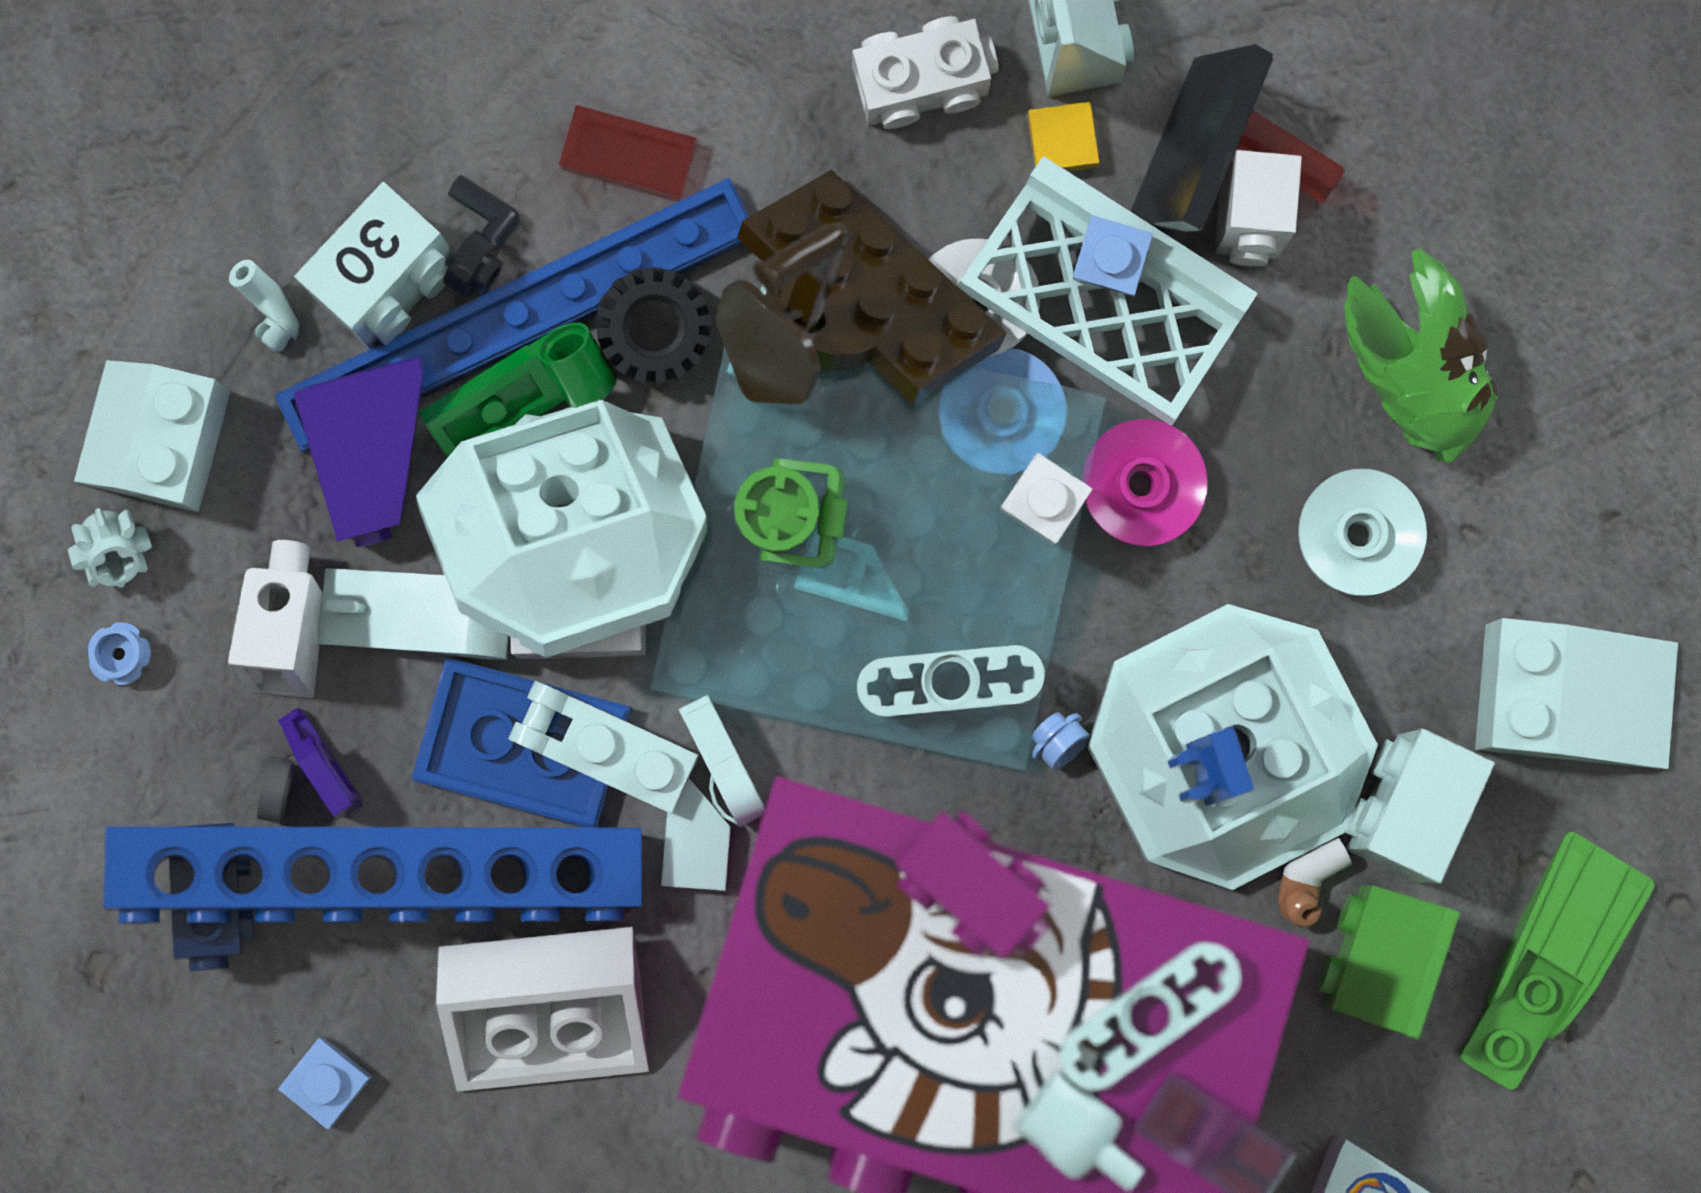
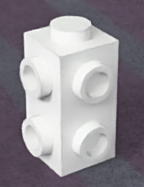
[852,16,999,129]

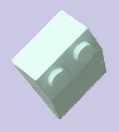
[1028,0,1134,97]
[1475,618,1678,770]

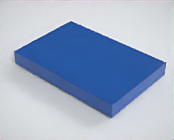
[411,657,632,828]

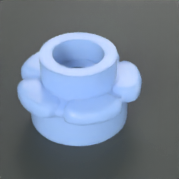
[88,622,151,685]
[1032,712,1091,771]

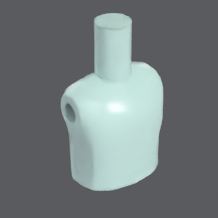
[1012,1070,1144,1191]

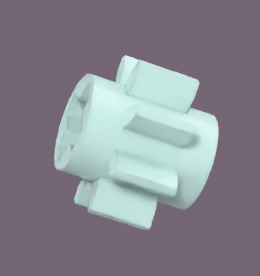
[68,508,152,588]

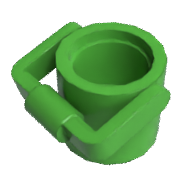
[734,458,848,568]

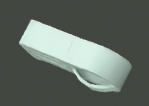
[679,695,766,827]

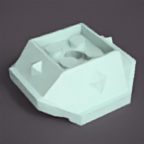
[416,400,707,658]
[1087,604,1378,890]

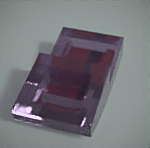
[1133,1071,1296,1193]

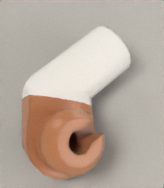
[1278,837,1352,927]

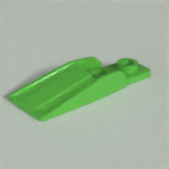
[1459,832,1655,1090]

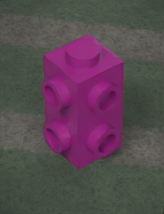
[894,810,1050,960]

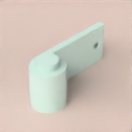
[318,568,509,660]

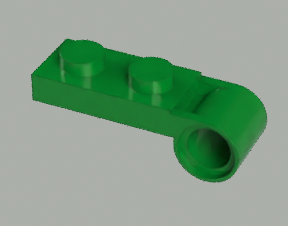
[418,323,617,458]

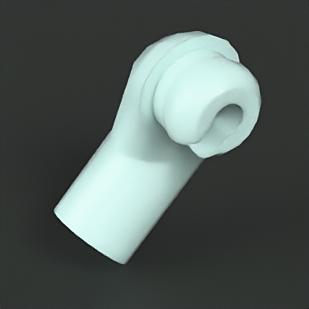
[229,260,300,352]

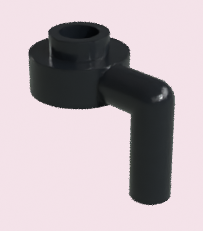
[443,175,520,298]

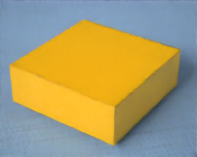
[1027,102,1099,172]

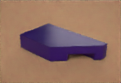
[278,708,363,818]

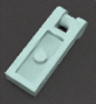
[508,680,699,814]

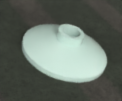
[1298,469,1427,596]

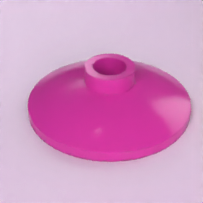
[1081,419,1208,546]

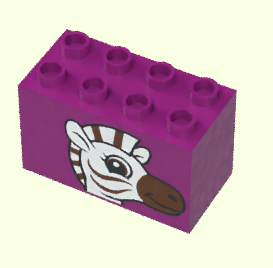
[677,776,1310,1193]

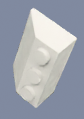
[436,927,649,1092]

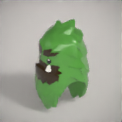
[1344,248,1499,463]

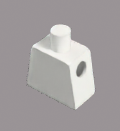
[228,540,323,698]

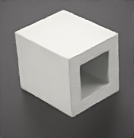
[999,453,1092,546]

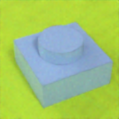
[1073,215,1153,297]
[278,1037,373,1129]

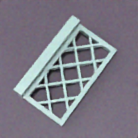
[958,156,1258,426]

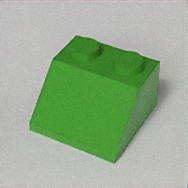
[1317,885,1460,1039]

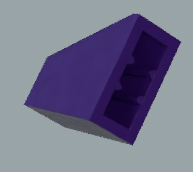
[293,355,425,547]

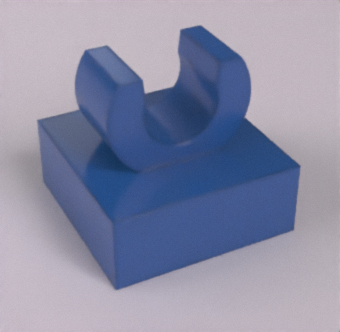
[1167,727,1255,807]

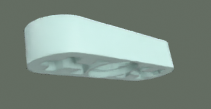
[857,645,1045,716]
[1059,942,1240,1090]

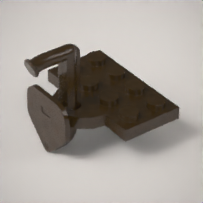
[715,170,1007,405]

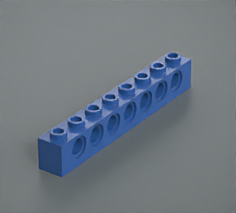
[104,827,642,924]

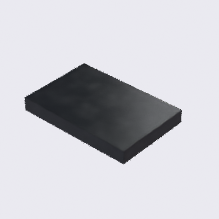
[1130,44,1274,234]

